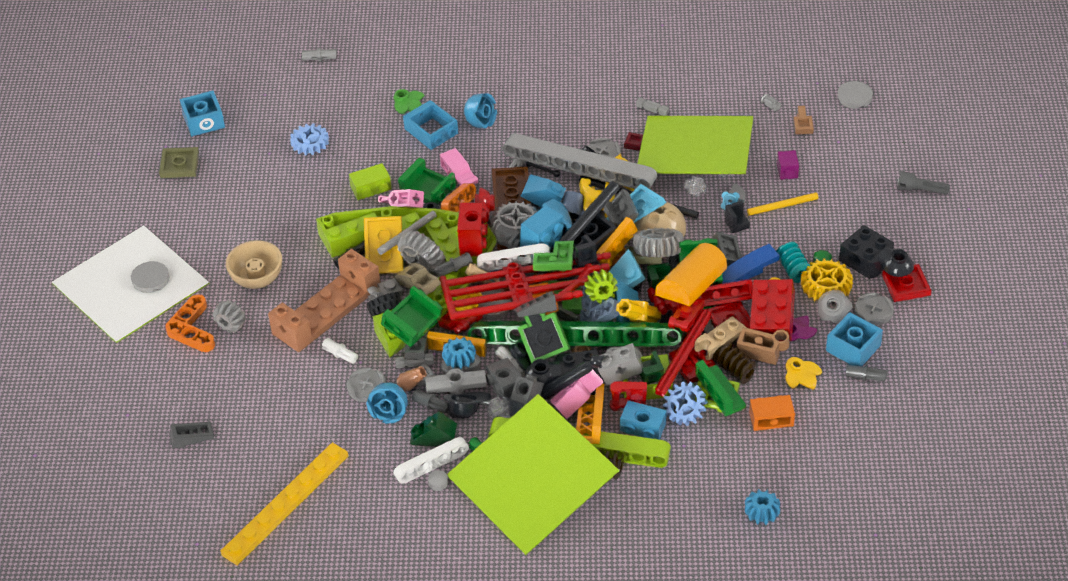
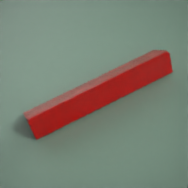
[677,279,753,307]

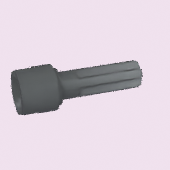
[897,171,950,194]

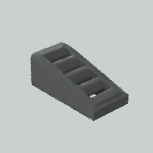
[515,291,557,317]
[169,421,214,449]

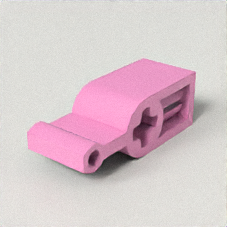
[440,148,478,186]
[378,189,424,208]
[550,369,603,419]

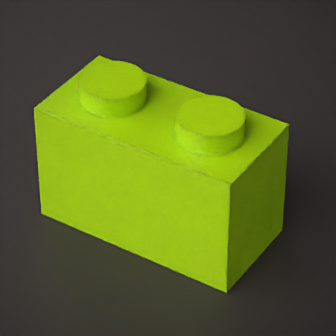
[349,163,392,200]

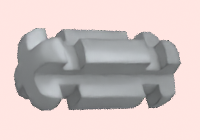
[761,94,781,112]

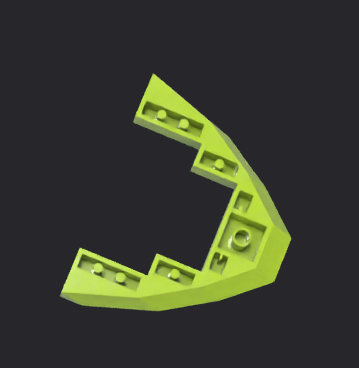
[316,206,496,358]

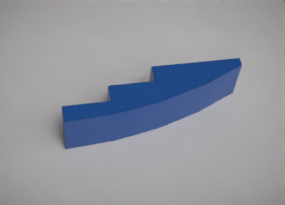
[722,244,780,283]

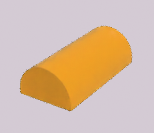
[655,243,727,306]

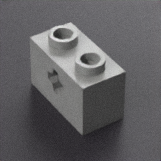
[598,343,643,386]

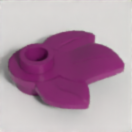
[792,315,817,341]

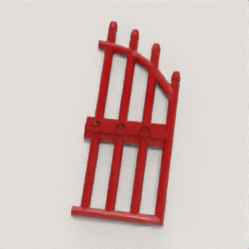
[439,252,611,320]

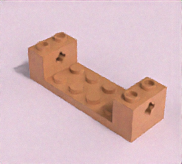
[268,249,380,353]

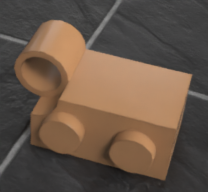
[737,327,790,365]

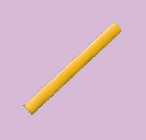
[747,192,819,216]

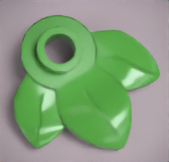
[393,89,425,114]

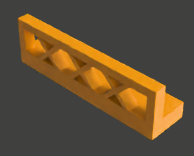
[576,384,605,444]

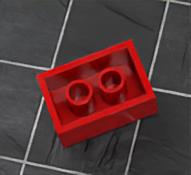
[750,279,795,342]

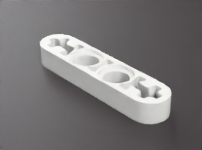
[477,244,550,271]
[394,437,469,484]

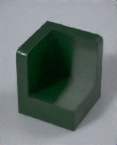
[647,263,670,290]
[639,351,664,384]

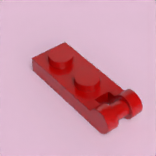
[668,298,705,332]

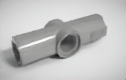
[425,369,487,394]

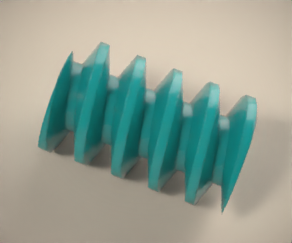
[776,242,810,283]

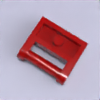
[609,381,647,411]

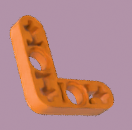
[165,294,215,352]

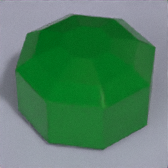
[813,250,832,263]

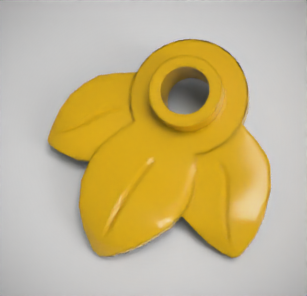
[785,357,822,390]

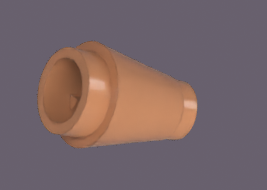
[396,366,427,391]

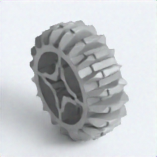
[491,201,538,235]
[633,228,684,258]
[397,230,445,275]

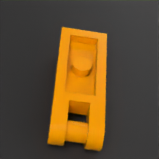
[596,217,638,267]

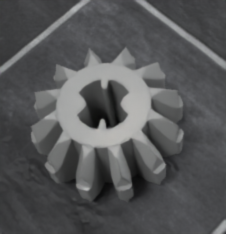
[212,300,246,333]

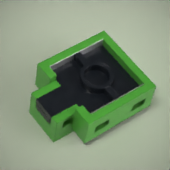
[517,312,571,363]

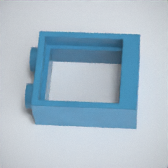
[403,100,458,150]

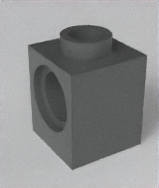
[510,374,544,405]

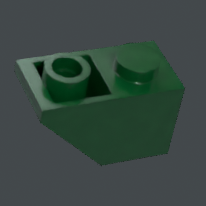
[410,411,457,447]

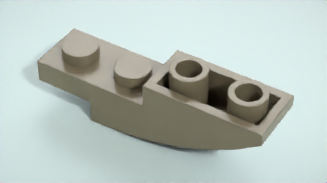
[394,263,441,295]

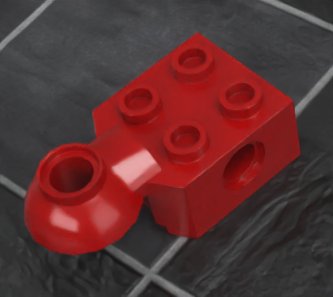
[457,187,495,257]

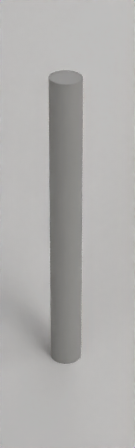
[377,211,437,255]

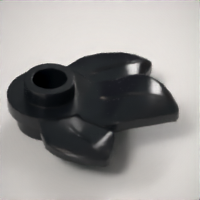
[510,342,532,371]

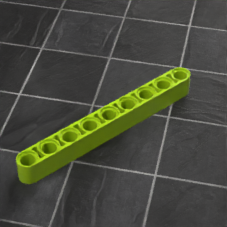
[488,417,671,468]

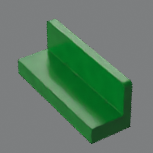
[695,360,746,417]

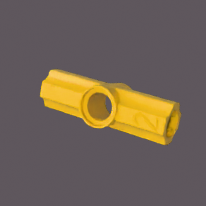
[616,299,661,322]

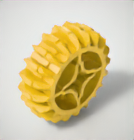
[801,259,853,303]

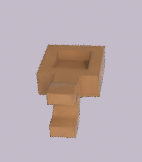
[793,106,814,134]

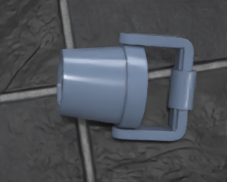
[562,191,584,219]

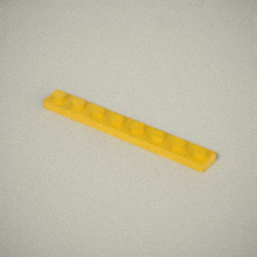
[220,442,349,565]

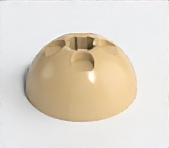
[634,202,686,237]
[226,241,282,289]

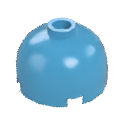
[464,93,497,128]
[366,382,408,424]

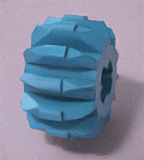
[442,336,476,370]
[745,489,780,525]

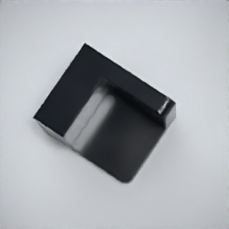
[725,201,750,233]
[573,235,597,266]

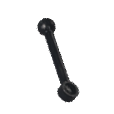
[526,161,560,177]

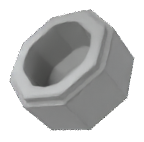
[428,470,448,491]

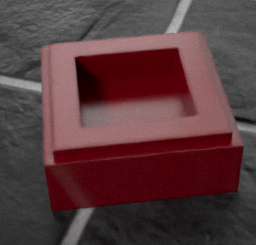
[624,132,643,151]

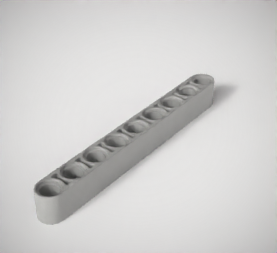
[502,133,657,189]

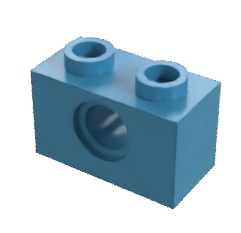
[620,401,667,440]

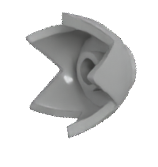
[818,290,853,324]

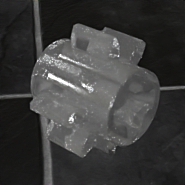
[683,176,707,197]
[487,396,510,420]

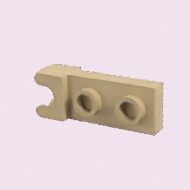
[695,317,747,360]

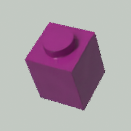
[777,150,799,180]

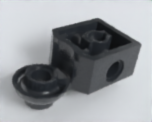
[839,225,914,279]
[524,349,604,395]

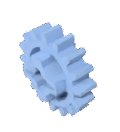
[290,123,329,156]
[663,381,708,426]

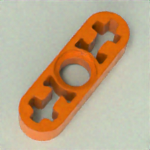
[441,183,476,212]

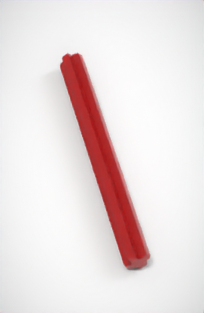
[655,309,711,397]

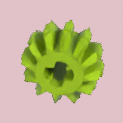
[584,269,618,304]

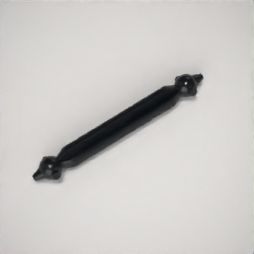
[540,354,605,400]

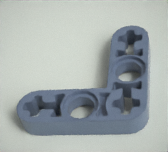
[580,286,619,322]

